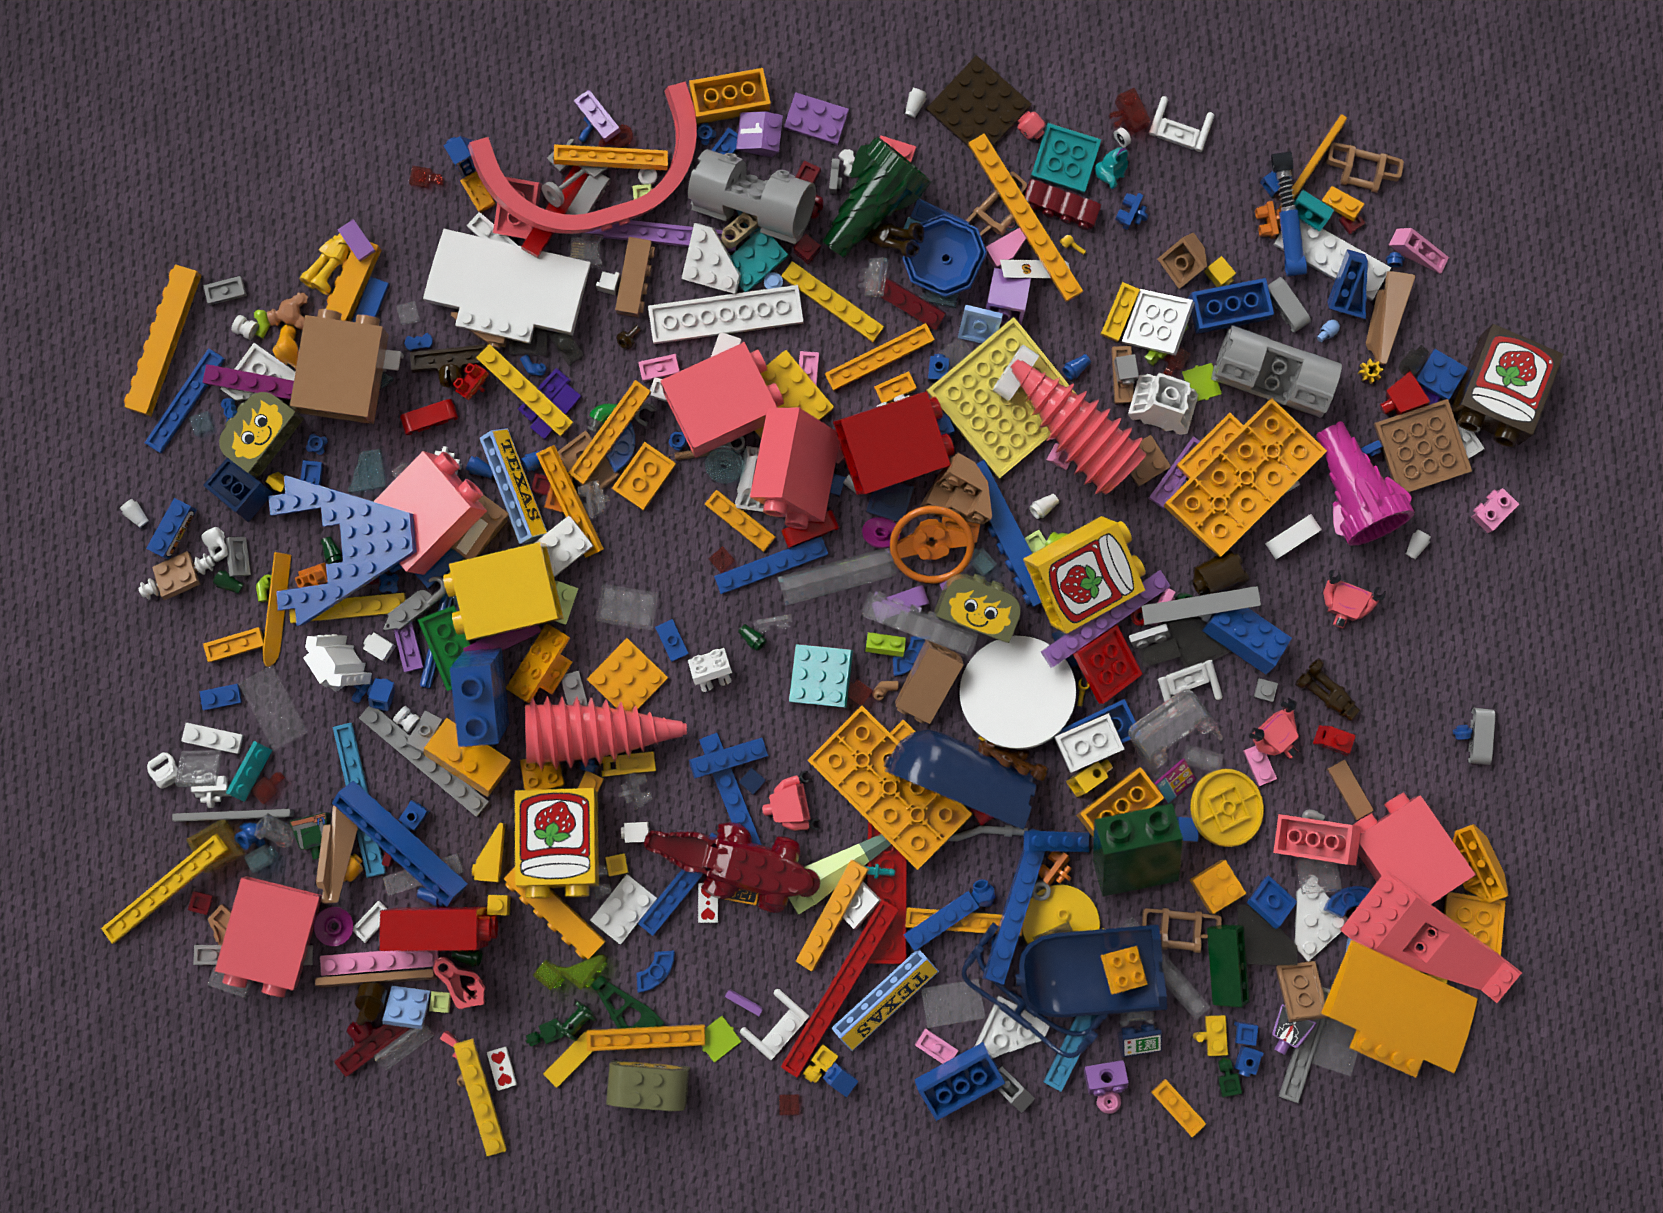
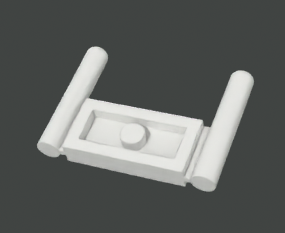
[1149,96,1214,152]
[1158,660,1223,717]
[740,989,809,1060]

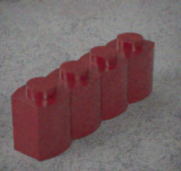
[1024,179,1102,230]

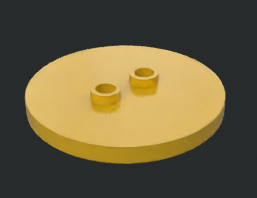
[1190,769,1264,847]
[1022,885,1100,944]

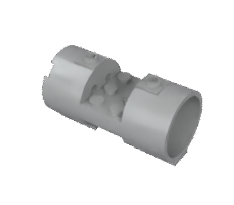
[688,149,816,244]
[1211,325,1342,418]

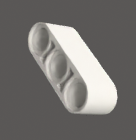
[993,345,1039,401]
[1265,514,1322,559]

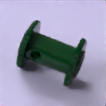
[557,1001,596,1041]

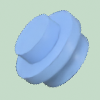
[764,272,783,289]

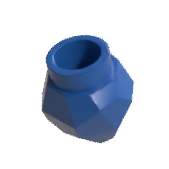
[971,879,995,908]

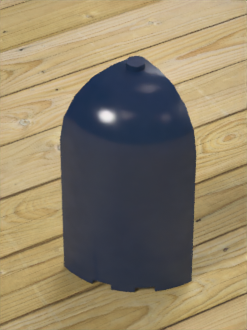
[884,730,1036,830]
[1016,925,1167,1017]

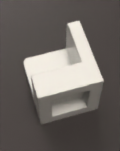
[596,271,621,295]
[383,350,404,372]

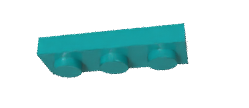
[226,741,273,802]

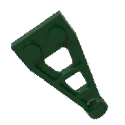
[590,975,664,1050]

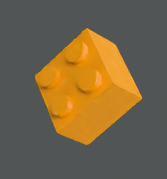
[1189,860,1246,914]

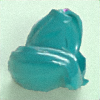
[1095,147,1129,189]

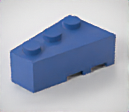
[443,136,476,179]
[1327,249,1368,319]

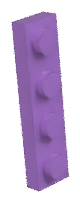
[1149,437,1200,509]

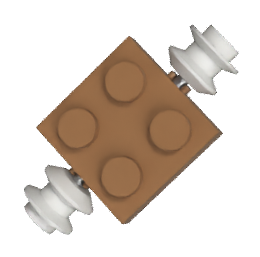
[139,551,215,600]

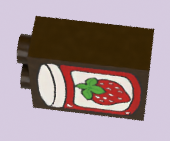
[1451,324,1564,447]

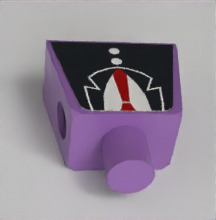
[1272,1004,1317,1055]

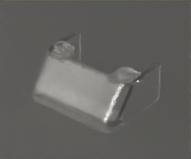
[1128,689,1223,780]

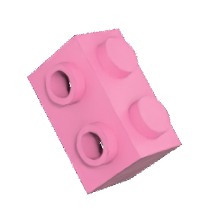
[1472,488,1519,533]

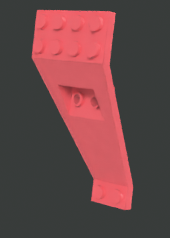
[1340,870,1522,1003]

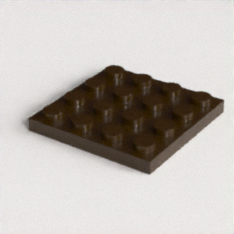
[926,55,1032,150]

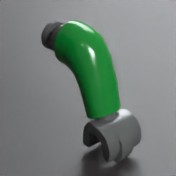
[587,403,657,433]

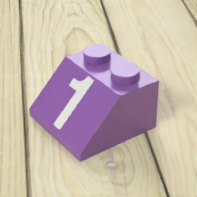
[736,111,783,157]

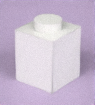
[363,632,396,662]
[621,822,649,843]

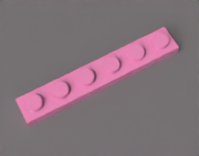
[320,951,439,976]

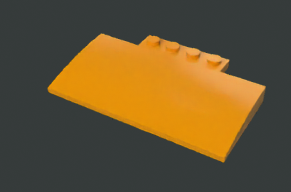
[1163,398,1327,557]
[808,705,973,870]
[1321,940,1478,1078]

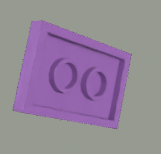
[784,92,849,145]

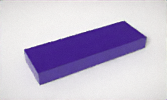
[518,368,571,423]
[530,384,582,440]

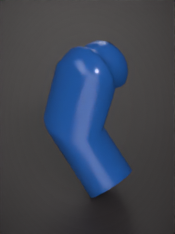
[520,355,546,376]

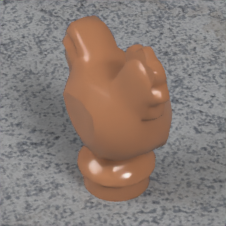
[267,292,308,329]

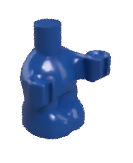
[234,820,267,850]

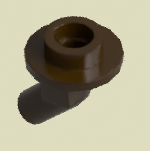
[616,325,641,349]

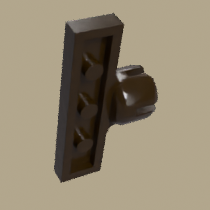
[410,344,487,388]

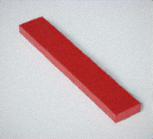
[521,165,589,258]

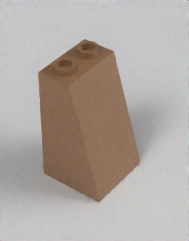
[895,638,964,724]

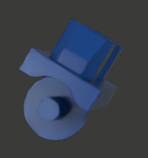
[1115,193,1149,230]

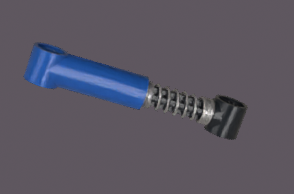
[1271,151,1307,277]

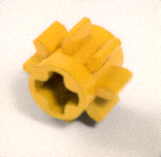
[1358,359,1383,384]

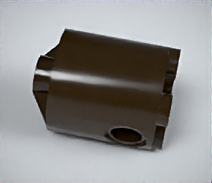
[1192,550,1250,596]

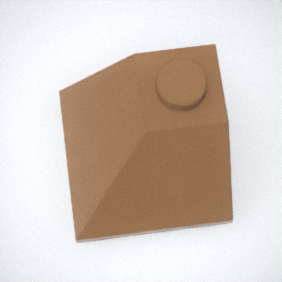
[1158,232,1207,289]

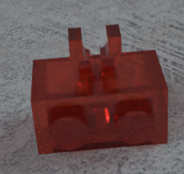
[1109,88,1151,135]

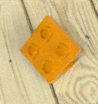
[1101,946,1147,994]

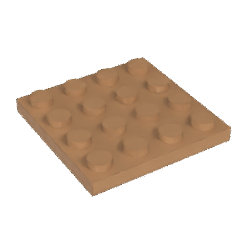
[1374,399,1472,492]

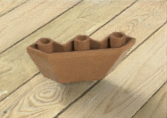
[920,453,992,524]

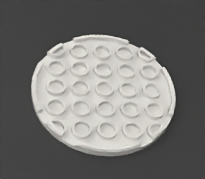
[960,636,1076,750]

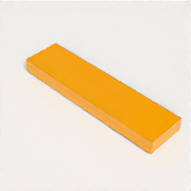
[704,489,776,552]

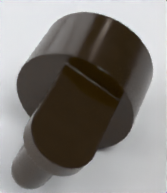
[355,982,388,1026]

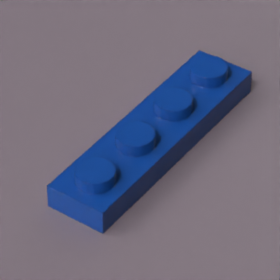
[689,738,768,779]
[1024,831,1089,852]
[903,891,979,951]

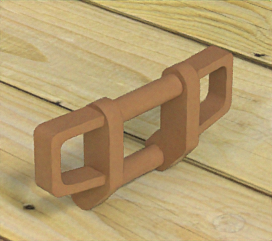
[1326,143,1404,193]
[966,172,1027,237]
[1142,908,1221,953]

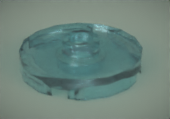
[705,446,744,483]

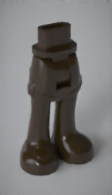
[864,223,924,258]
[1295,658,1360,721]

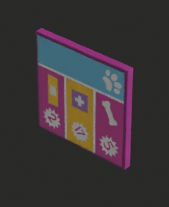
[1154,758,1197,804]

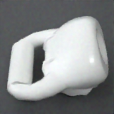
[202,527,228,562]
[147,752,181,788]

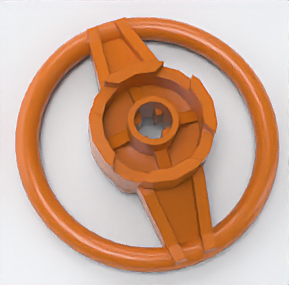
[890,506,975,584]

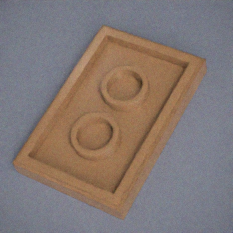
[558,430,620,498]
[1276,961,1328,1022]

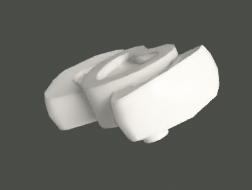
[838,149,855,177]

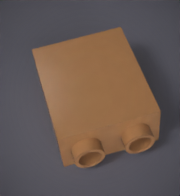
[290,309,389,424]

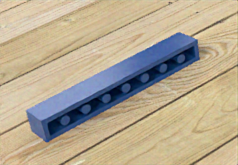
[976,460,1041,608]
[332,781,468,907]
[982,828,1045,985]

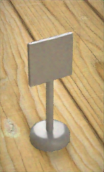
[542,145,608,207]

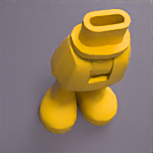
[299,233,350,295]

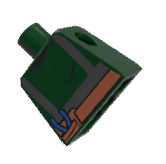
[289,812,330,860]

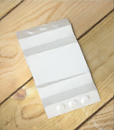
[1128,373,1198,435]
[735,446,764,512]
[303,634,372,691]

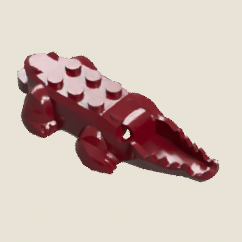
[644,822,821,913]

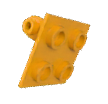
[520,759,565,790]

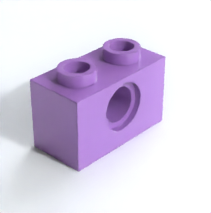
[1084,1060,1129,1096]

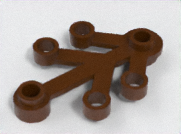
[978,740,1048,781]

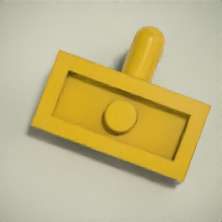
[1193,1015,1228,1056]

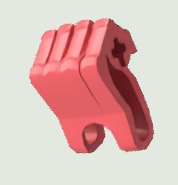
[433,957,486,1009]

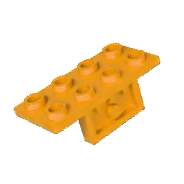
[506,624,572,703]

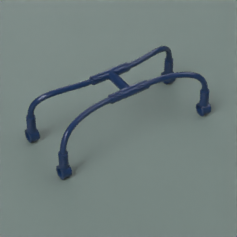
[962,922,1109,1058]

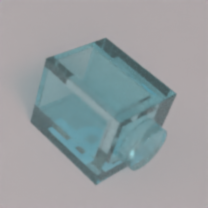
[969,547,997,577]
[244,845,278,874]

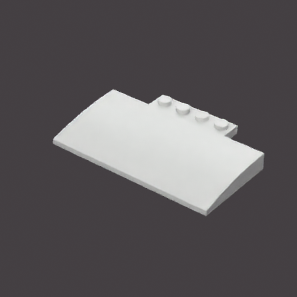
[423,229,591,344]

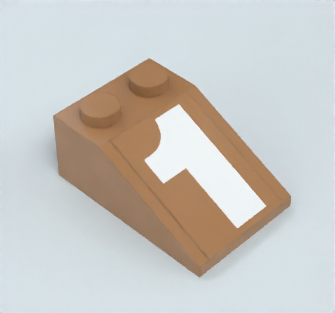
[451,495,508,559]

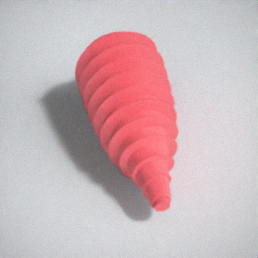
[1010,359,1146,495]
[525,696,687,771]

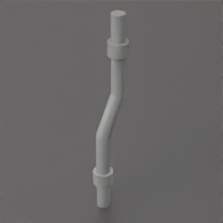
[948,825,1028,841]

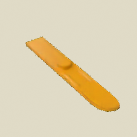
[263,552,291,667]

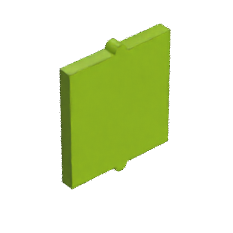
[1182,363,1222,401]
[701,1016,741,1062]

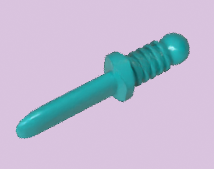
[865,864,896,879]

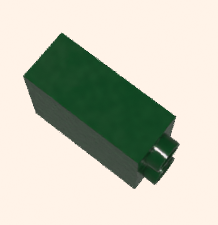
[1093,804,1183,897]

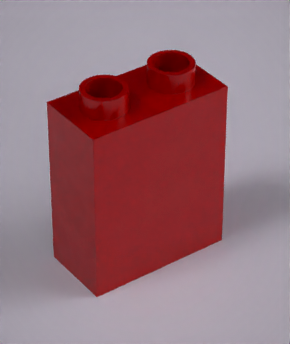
[833,391,954,495]
[380,907,498,951]

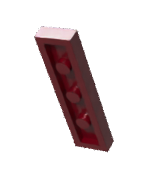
[871,274,946,330]

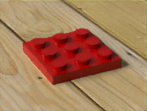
[1073,624,1142,704]

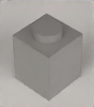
[1114,354,1139,385]

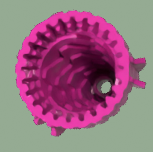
[1316,421,1415,546]

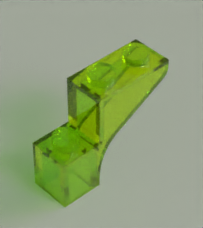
[533,954,608,990]

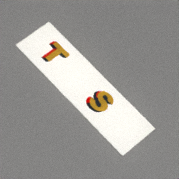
[1000,260,1070,278]

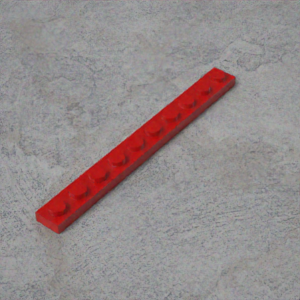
[781,899,900,1078]

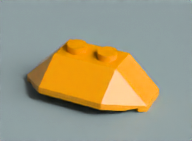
[1452,824,1508,903]

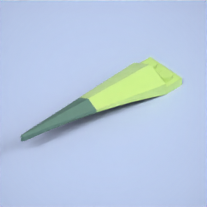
[788,834,891,914]

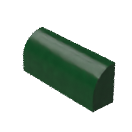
[1207,925,1250,1007]

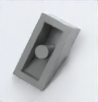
[996,1067,1035,1113]

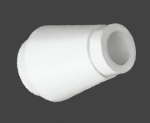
[905,88,927,118]
[1030,494,1059,519]
[120,499,149,528]
[1406,530,1431,559]

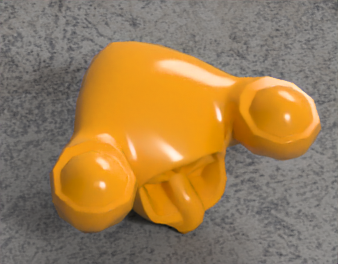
[273,325,299,369]

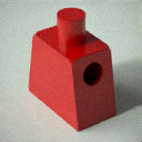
[1380,371,1430,415]
[1313,725,1356,756]

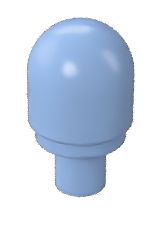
[1317,320,1340,342]

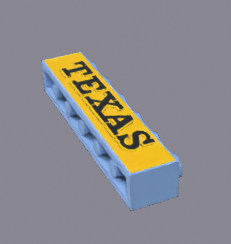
[480,428,547,544]
[832,948,939,1051]

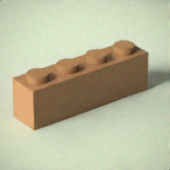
[615,237,655,318]

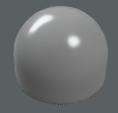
[1032,880,1051,901]

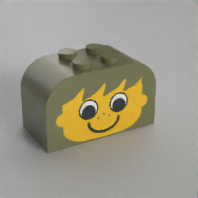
[219,392,304,479]
[935,573,1020,643]
[606,1060,690,1111]

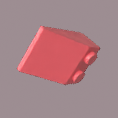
[493,177,542,239]

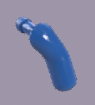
[579,117,594,142]

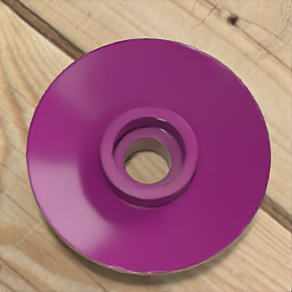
[862,517,900,548]
[314,907,354,946]

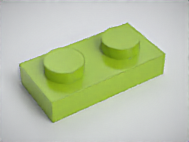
[865,632,906,657]

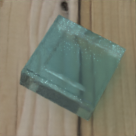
[189,411,214,436]

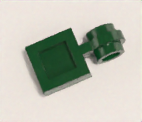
[525,1018,564,1047]
[1217,1057,1242,1097]

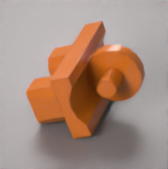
[1255,201,1281,239]
[295,562,327,588]
[1038,851,1072,886]

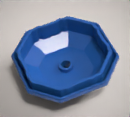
[902,214,987,298]

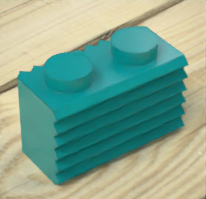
[1293,190,1334,231]

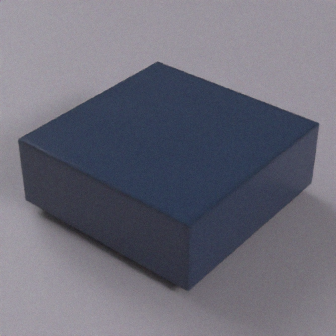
[739,768,766,795]

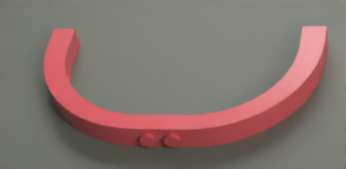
[468,81,697,234]

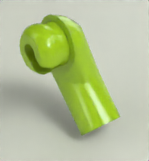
[254,310,270,339]
[256,574,272,602]

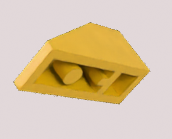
[472,823,506,882]

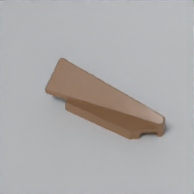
[1366,271,1415,365]
[316,806,358,904]

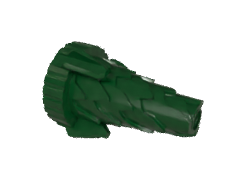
[823,136,932,258]

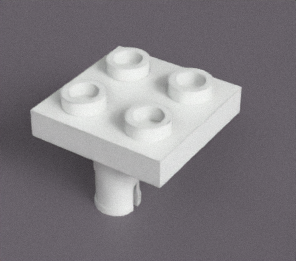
[688,648,732,692]

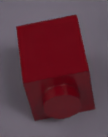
[794,234,820,265]

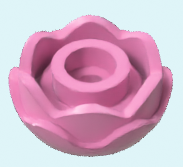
[1096,1091,1121,1114]

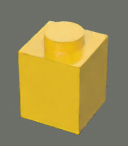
[1204,256,1236,287]
[487,895,511,915]

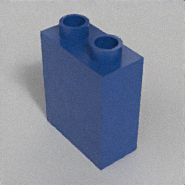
[450,648,510,747]

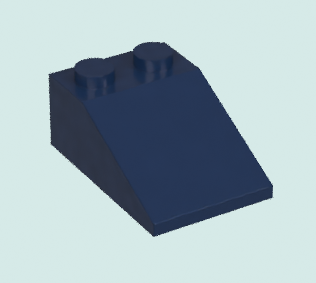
[203,458,273,522]

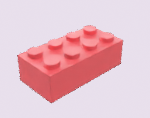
[1273,814,1361,866]

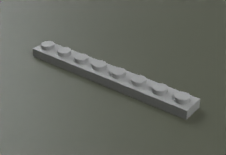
[359,706,489,817]

